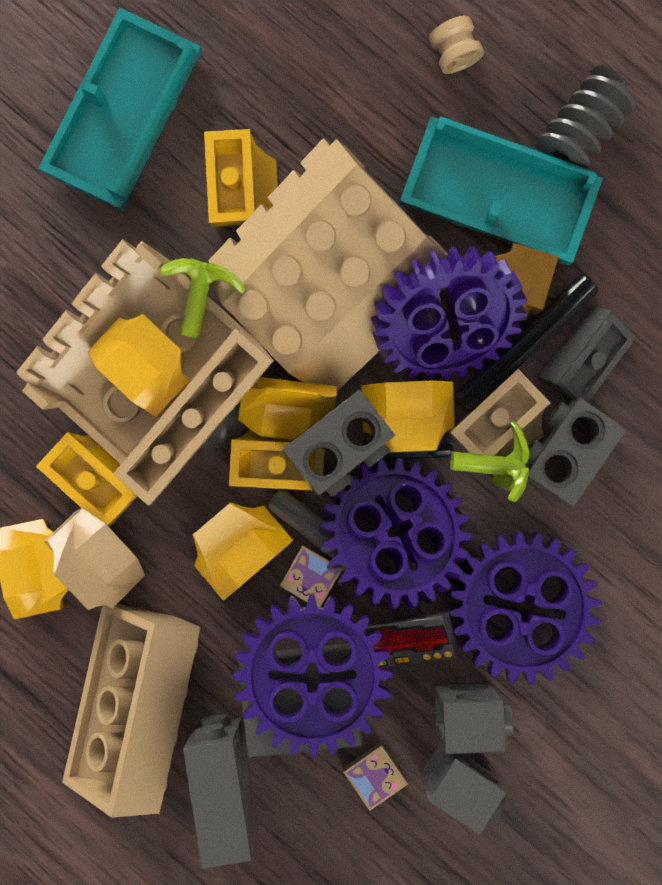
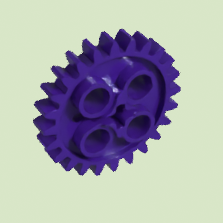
[371,246,527,381]
[319,458,472,611]
[447,531,602,685]
[233,593,393,757]

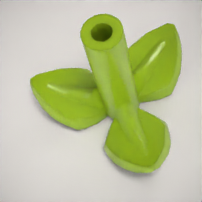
[161,258,245,339]
[450,421,530,502]

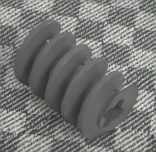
[536,65,636,169]

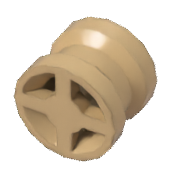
[429,15,484,74]

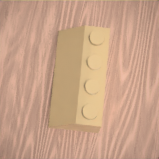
[62,604,201,818]

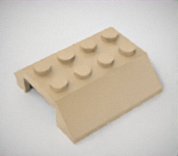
[208,138,448,391]
[17,239,274,506]

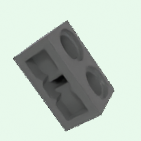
[282,389,395,497]
[526,397,627,507]
[434,682,513,754]
[420,742,507,835]

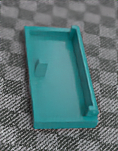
[38,7,203,212]
[399,116,603,266]

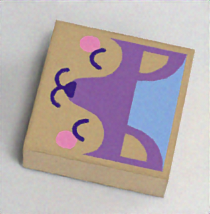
[280,545,342,607]
[343,742,408,811]

